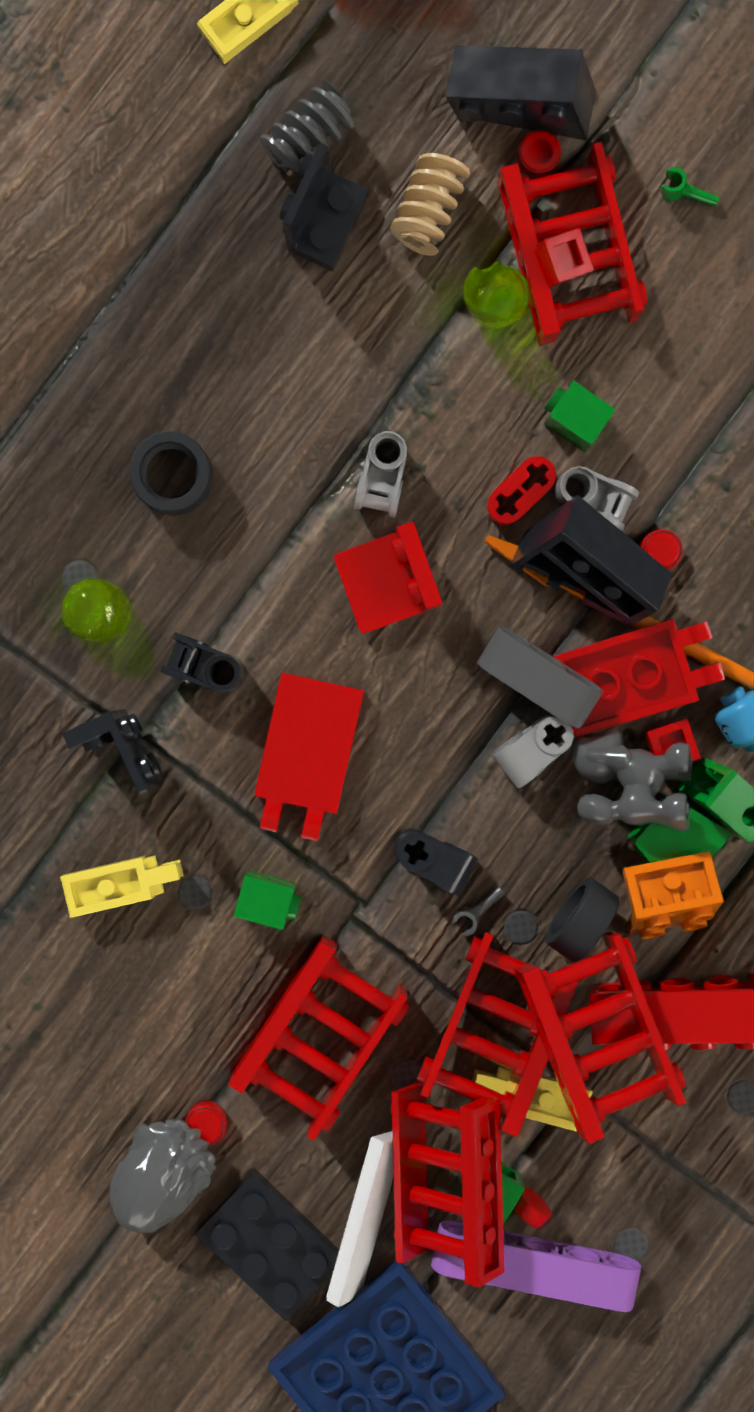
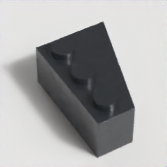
[446,45,596,141]
[510,495,672,626]

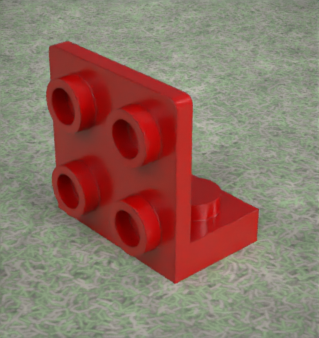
[334,521,443,634]

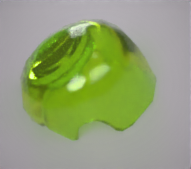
[463,262,530,329]
[61,578,131,643]

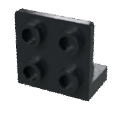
[279,143,369,272]
[62,709,162,795]

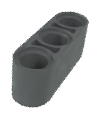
[477,626,604,728]

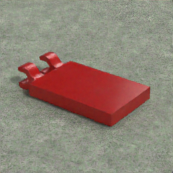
[553,618,725,738]
[254,672,364,841]

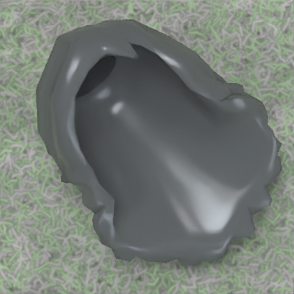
[109,1119,216,1233]

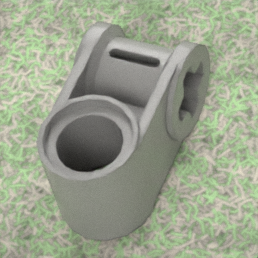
[354,431,407,518]
[552,466,640,532]
[491,714,574,789]

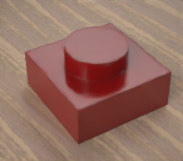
[536,228,594,287]
[644,718,701,761]

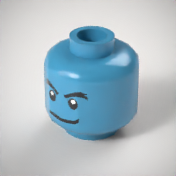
[714,687,754,753]

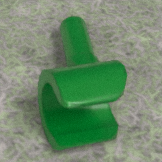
[661,167,719,207]

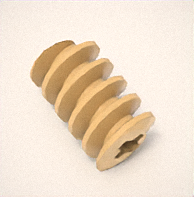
[390,153,470,256]

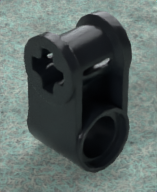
[160,632,247,693]
[394,829,479,897]

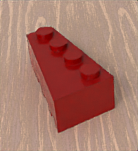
[589,972,754,1050]

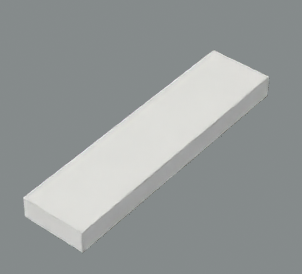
[326,1131,394,1307]

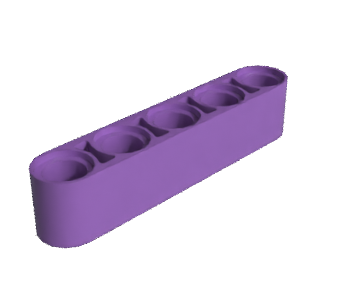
[431,1220,641,1312]

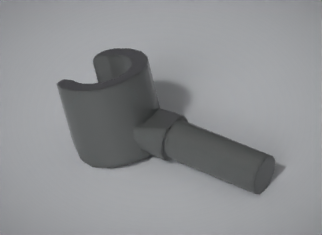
[452,886,505,936]

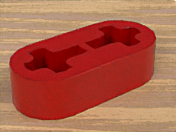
[486,456,556,526]

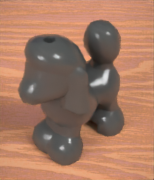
[572,727,693,832]

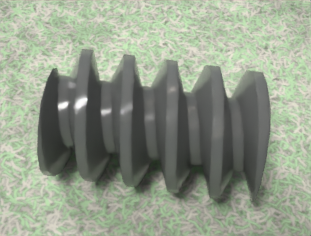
[259,78,355,174]

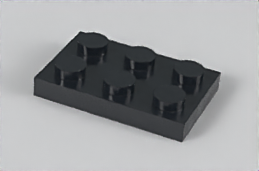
[195,1169,339,1321]

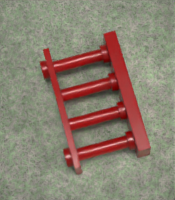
[497,142,647,346]
[514,931,686,1144]
[417,932,579,1137]
[228,934,410,1141]
[391,1082,505,1288]

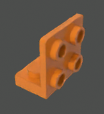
[623,851,724,940]

